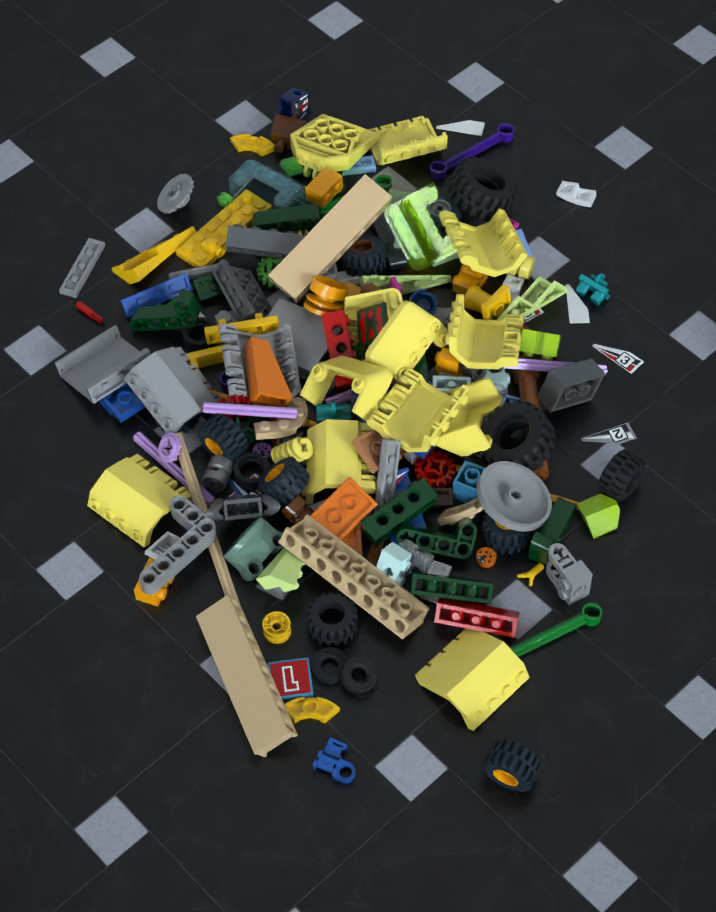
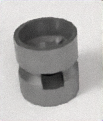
[202,455,234,492]

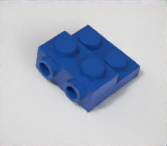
[99,383,146,422]

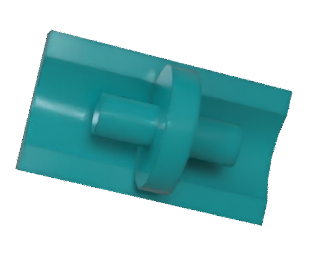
[576,273,610,305]
[316,400,351,424]

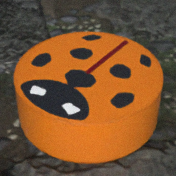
[476,547,496,568]

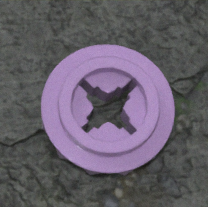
[158,432,183,463]

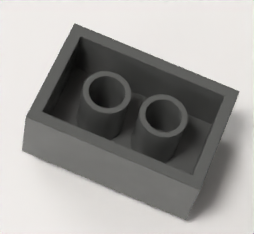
[537,358,605,413]

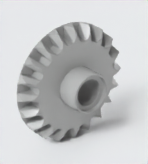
[157,174,194,214]

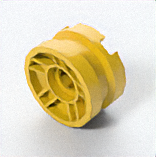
[262,611,291,644]

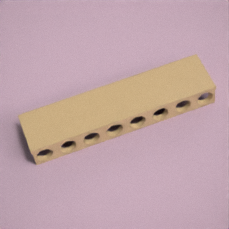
[268,174,392,303]
[278,514,430,640]
[196,595,298,757]

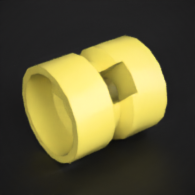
[504,256,535,280]

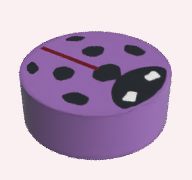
[253,443,272,461]

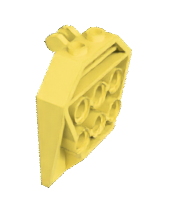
[290,114,380,179]

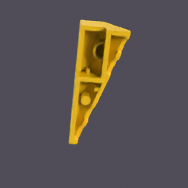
[111,226,196,284]

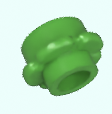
[217,192,233,207]

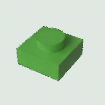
[279,157,304,177]

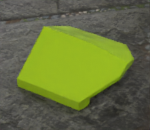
[577,493,620,539]

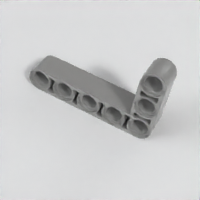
[139,495,217,595]

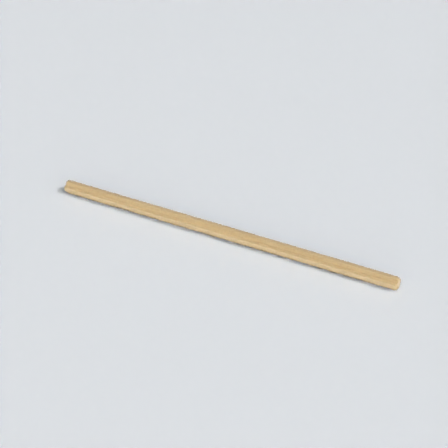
[175,432,264,673]

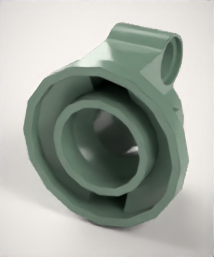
[223,516,284,581]

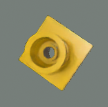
[464,284,511,320]

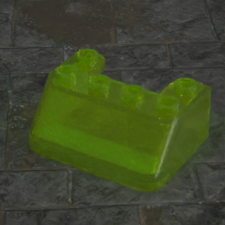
[384,182,457,271]

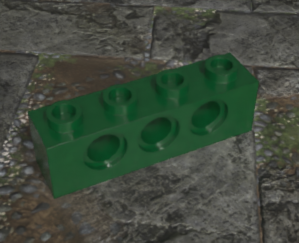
[361,478,438,548]
[409,572,494,604]

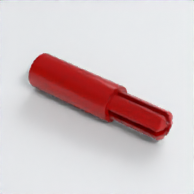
[76,301,104,324]

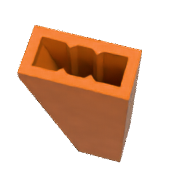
[243,337,292,407]

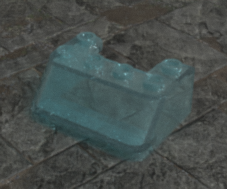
[228,160,309,208]

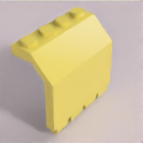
[368,116,448,165]
[415,628,530,731]

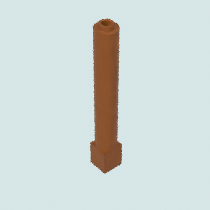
[513,355,549,481]

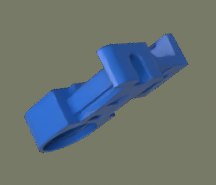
[313,737,356,783]

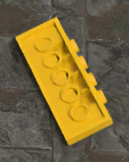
[176,189,272,268]

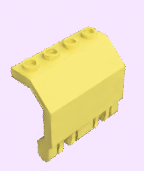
[439,208,528,277]
[446,294,524,370]
[367,368,470,453]
[302,419,377,505]
[87,454,193,547]

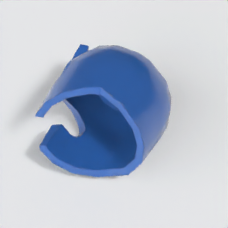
[409,289,437,315]

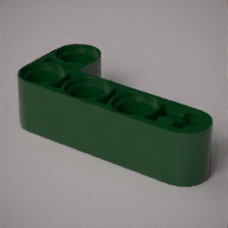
[252,204,323,232]
[129,289,200,331]
[528,497,577,566]
[395,518,477,559]

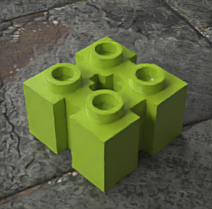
[519,329,561,360]

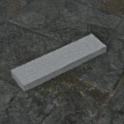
[59,238,105,298]
[374,439,401,513]

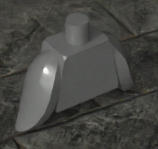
[206,494,281,522]

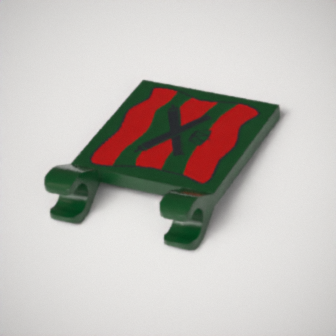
[356,302,388,359]

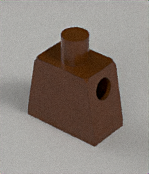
[271,114,306,153]

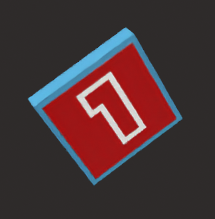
[268,658,314,701]

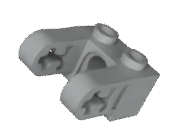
[546,543,593,605]

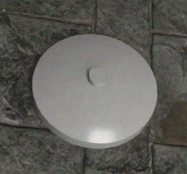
[477,461,552,532]

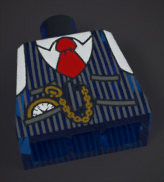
[278,88,311,119]

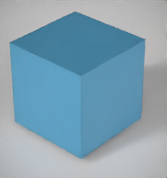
[453,460,485,503]

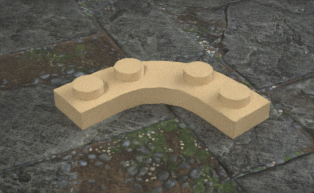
[254,397,308,440]
[437,497,484,526]

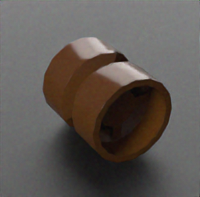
[280,495,314,526]

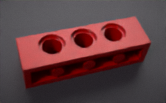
[321,310,357,389]
[434,598,520,638]

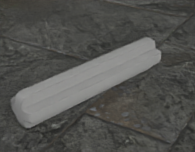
[169,263,218,280]

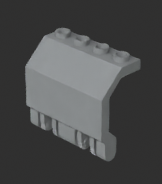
[219,324,301,398]
[124,347,222,433]

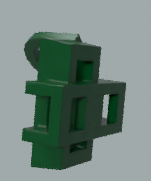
[236,415,270,448]

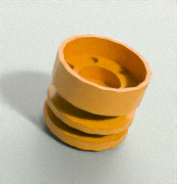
[303,275,349,317]

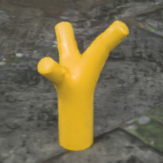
[517,563,544,586]

